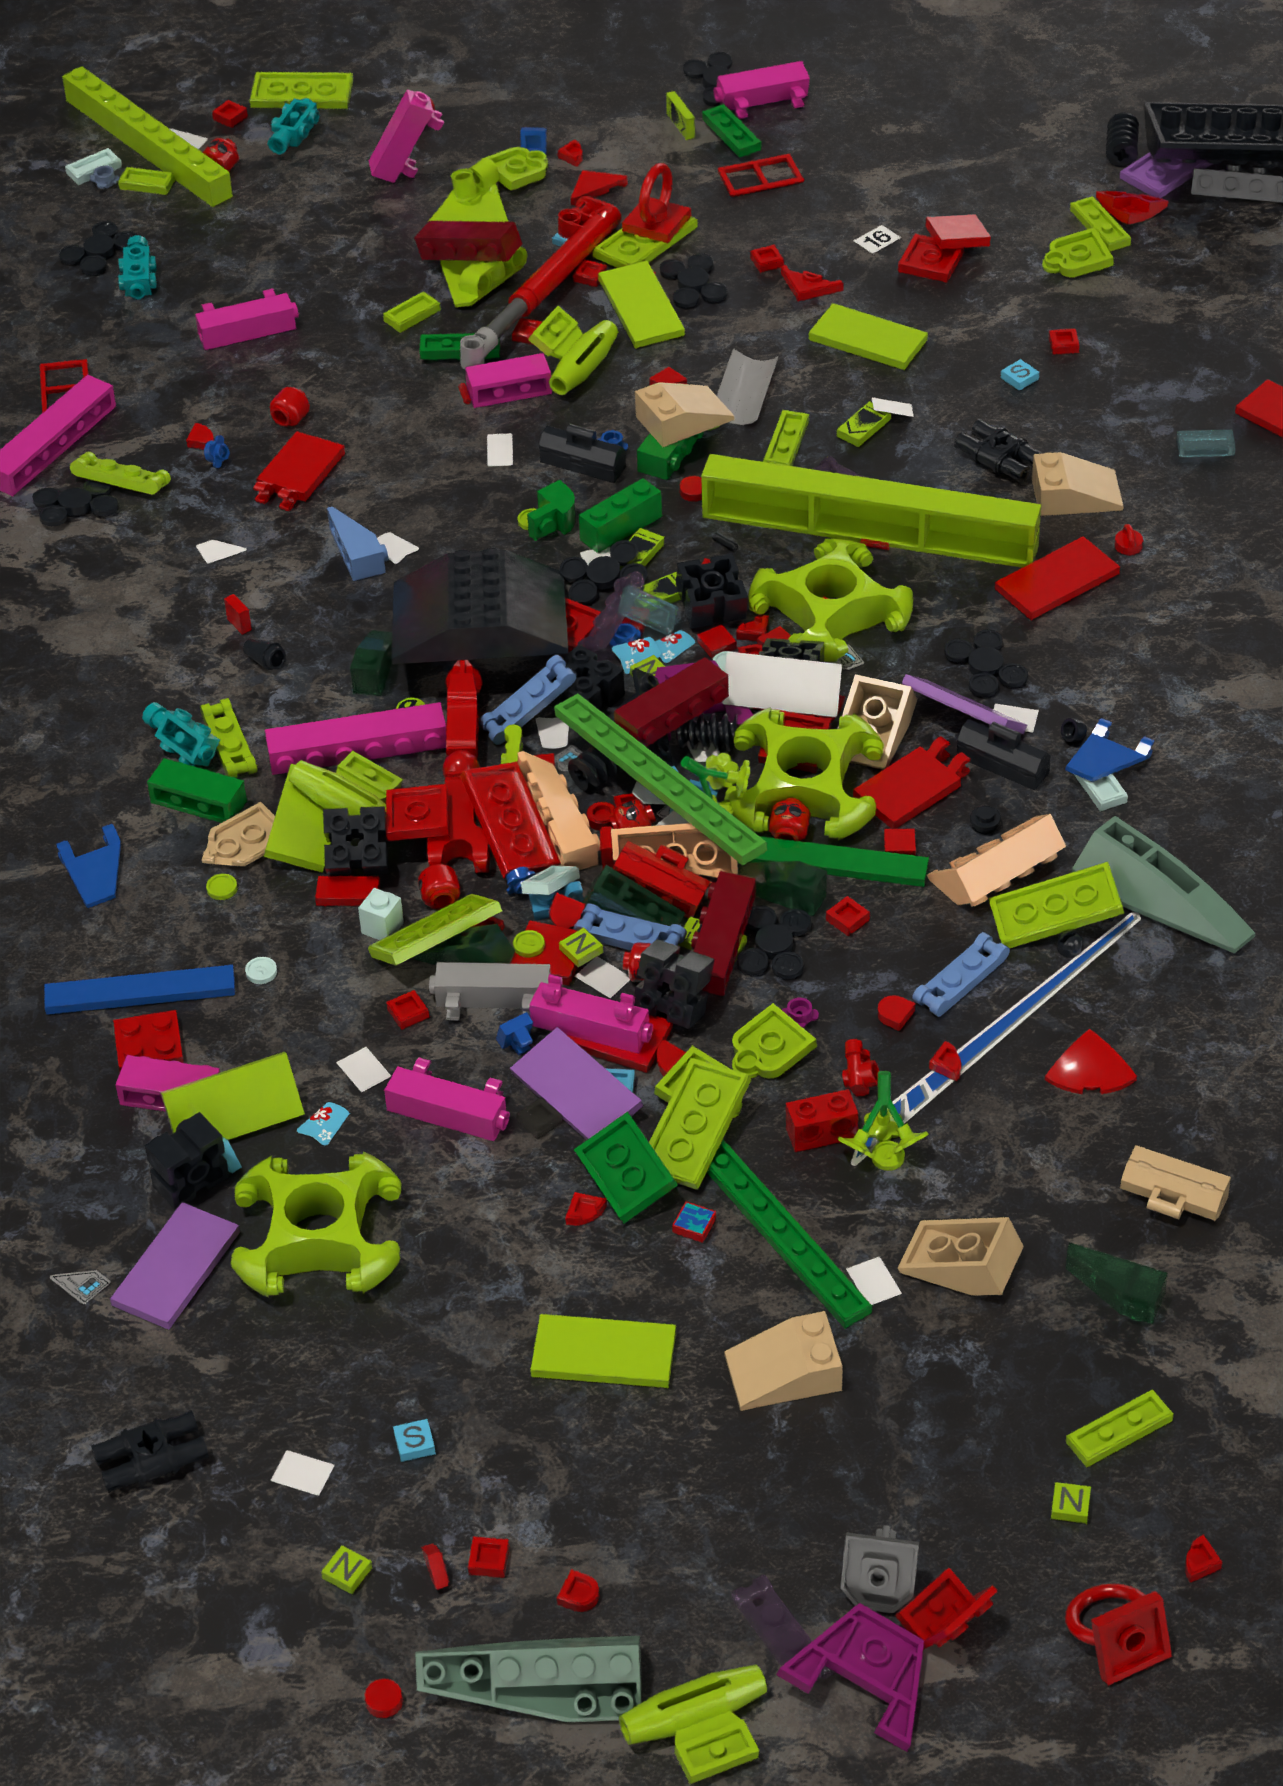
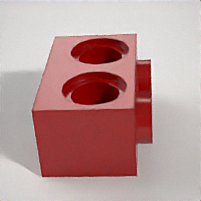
[786,1089,858,1152]

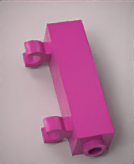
[714,61,810,119]
[369,89,444,183]
[195,288,299,350]
[529,974,653,1054]
[384,1057,510,1141]

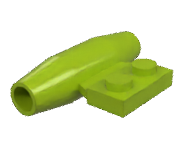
[528,306,618,395]
[289,751,403,815]
[619,1665,767,1784]

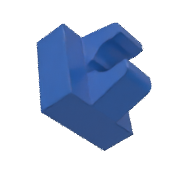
[521,127,547,154]
[496,1012,533,1056]

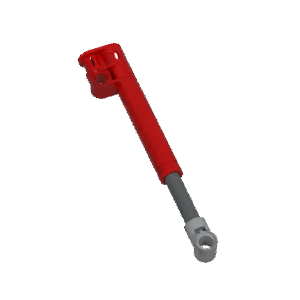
[460,196,622,369]

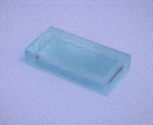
[1176,430,1235,457]
[618,585,678,635]

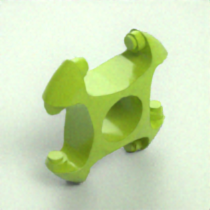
[748,538,913,662]
[724,707,884,840]
[231,1152,401,1298]

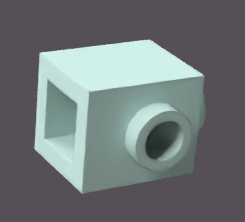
[358,888,404,940]

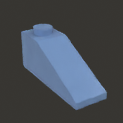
[327,507,388,581]

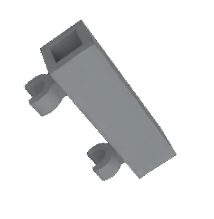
[429,962,551,1020]

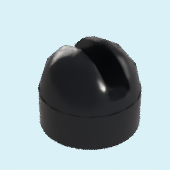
[1061,718,1087,742]
[1057,930,1083,958]

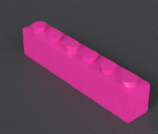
[0,375,116,496]
[265,702,446,775]

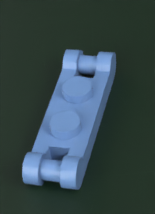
[479,655,576,745]
[573,903,687,950]
[912,932,1010,1017]

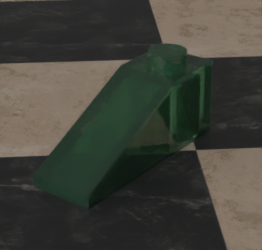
[350,630,392,696]
[738,861,827,916]
[582,865,686,926]
[413,924,515,965]
[1066,1243,1168,1324]

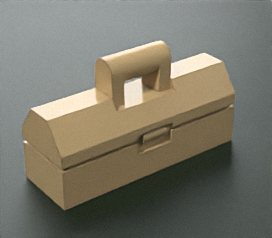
[1120,1145,1231,1221]

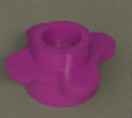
[782,997,819,1028]

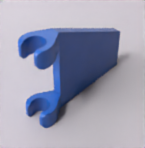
[1065,718,1155,782]
[56,824,121,908]

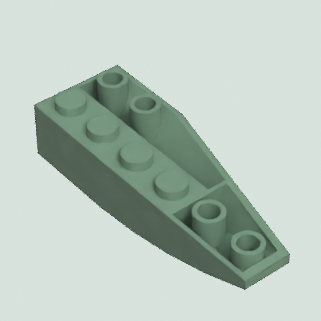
[1072,816,1255,954]
[415,1636,642,1722]

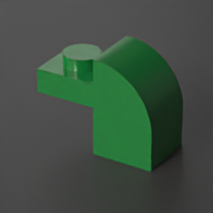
[527,480,576,541]

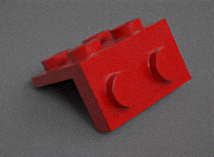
[895,1568,998,1650]

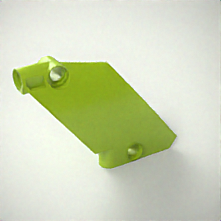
[429,157,527,308]

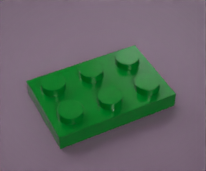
[574,1112,678,1223]

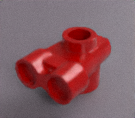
[842,1039,879,1096]

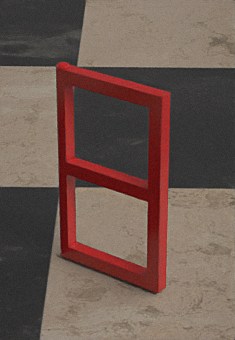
[718,154,804,197]
[40,359,88,413]

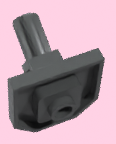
[840,1525,919,1613]

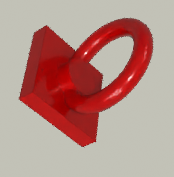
[622,163,691,243]
[1065,1584,1172,1686]

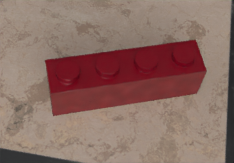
[414,221,522,261]
[614,657,729,747]
[691,871,756,996]

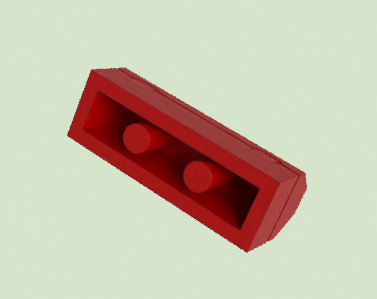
[609,841,711,919]

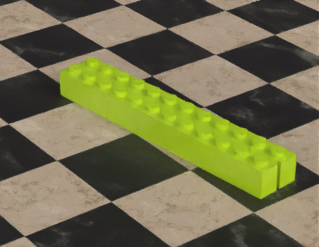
[702,454,1041,568]

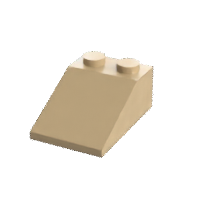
[635,382,734,447]
[1032,452,1123,516]
[838,674,917,770]
[898,1217,1024,1296]
[724,1311,842,1411]

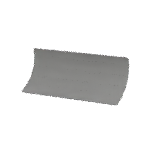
[717,349,778,425]

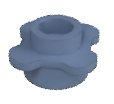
[90,165,120,189]

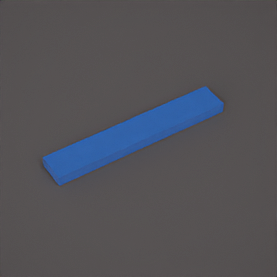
[44,965,235,1015]

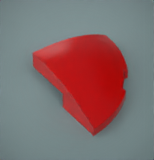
[1096,191,1168,224]
[1045,1029,1137,1094]

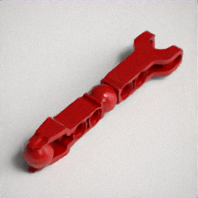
[427,660,490,873]

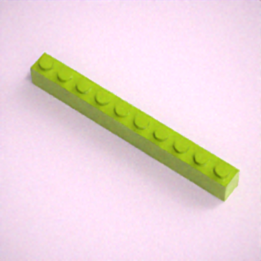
[62,67,233,207]

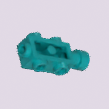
[268,98,320,154]
[118,235,157,299]
[142,702,220,767]

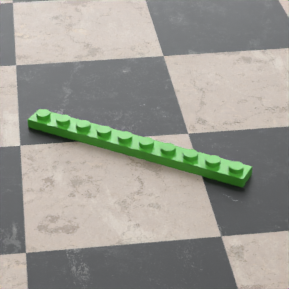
[554,693,767,865]

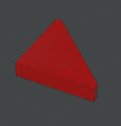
[570,170,628,206]
[781,265,843,301]

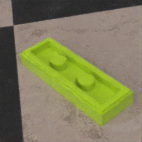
[1070,196,1131,252]
[763,410,809,466]
[1066,1389,1173,1468]

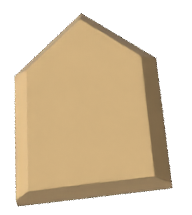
[202,802,275,866]

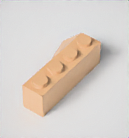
[518,751,600,870]
[927,814,1066,907]
[611,823,738,878]

